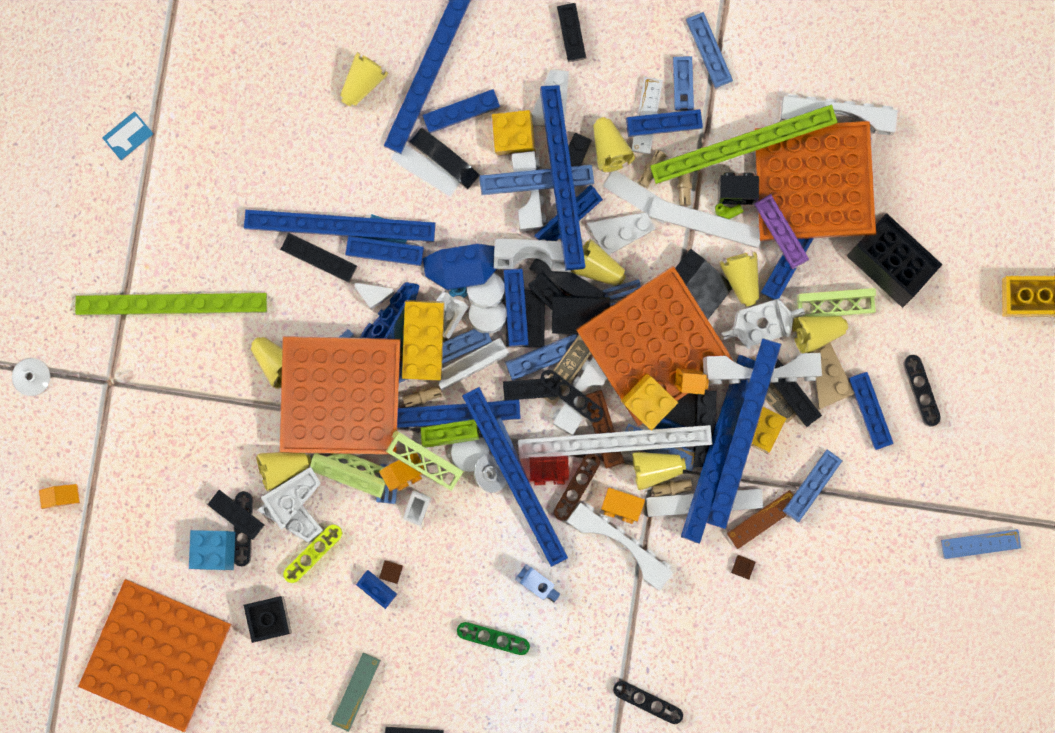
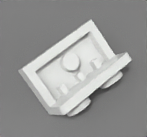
[436,291,469,339]

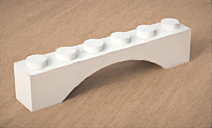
[780,94,898,136]
[703,353,822,385]
[566,502,674,591]

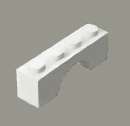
[512,151,546,232]
[494,238,571,272]
[552,357,607,436]

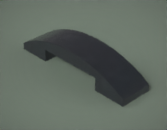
[409,128,480,189]

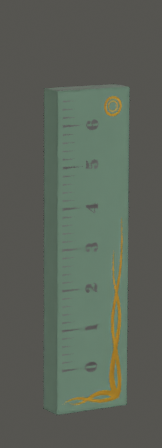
[331,652,381,732]

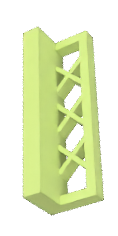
[797,288,876,316]
[386,430,464,491]
[310,453,386,498]

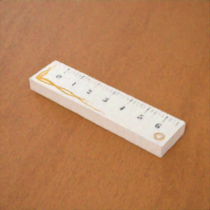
[632,77,663,155]

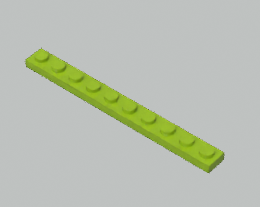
[650,104,838,184]
[75,293,267,315]

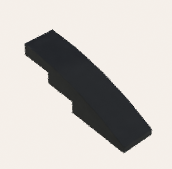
[529,258,606,297]

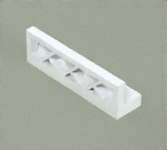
[436,338,509,391]

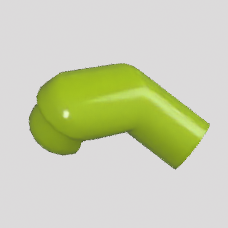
[715,203,744,219]

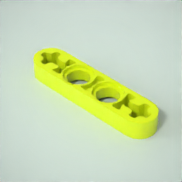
[283,525,343,583]

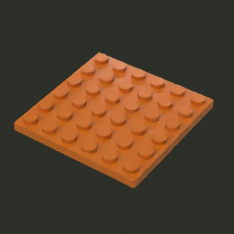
[755,121,876,241]
[576,266,734,426]
[280,336,400,454]
[78,579,232,732]

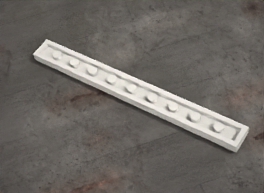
[518,425,712,459]

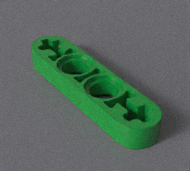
[457,622,530,655]

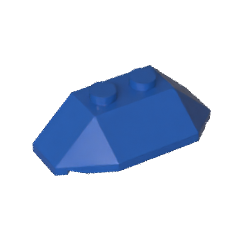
[422,244,497,290]

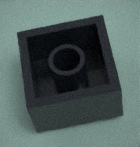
[717,172,759,205]
[243,596,292,643]

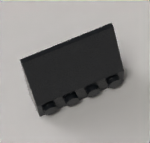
[846,213,943,308]
[675,249,732,320]

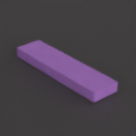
[754,194,809,270]

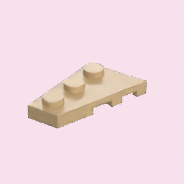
[812,343,854,410]

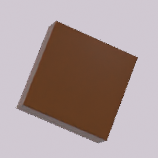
[731,555,756,580]
[379,560,403,584]

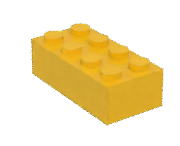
[1002,276,1055,317]
[402,300,445,380]

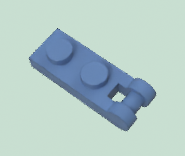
[673,56,694,110]

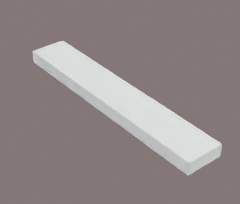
[649,198,760,248]
[646,489,763,517]

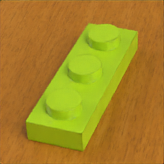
[421,420,480,448]

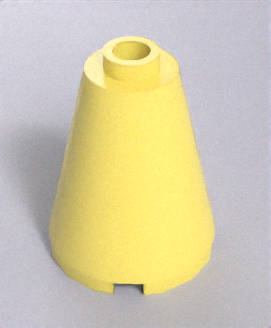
[340,52,389,107]
[593,117,635,172]
[571,239,626,286]
[719,252,759,306]
[792,316,848,353]
[251,337,282,389]
[256,452,311,491]
[632,452,686,490]

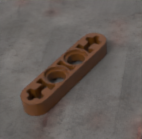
[554,454,600,521]

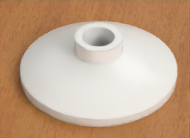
[12,358,50,396]
[474,454,507,493]

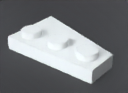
[532,70,569,127]
[587,212,656,255]
[261,466,321,530]
[257,504,324,543]

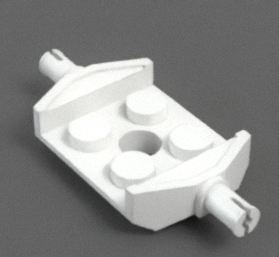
[721,298,805,349]

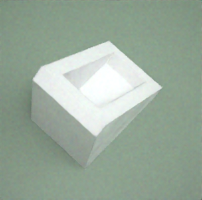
[355,283,394,311]
[403,490,432,526]

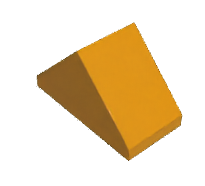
[39,484,80,509]

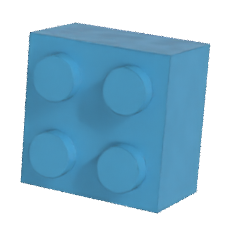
[189,530,235,570]

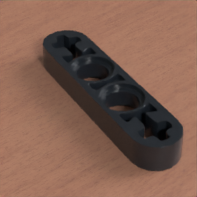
[903,355,941,427]
[540,370,604,423]
[234,491,253,567]
[613,681,683,724]

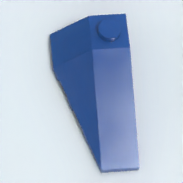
[359,282,420,350]

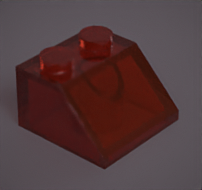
[529,456,569,486]

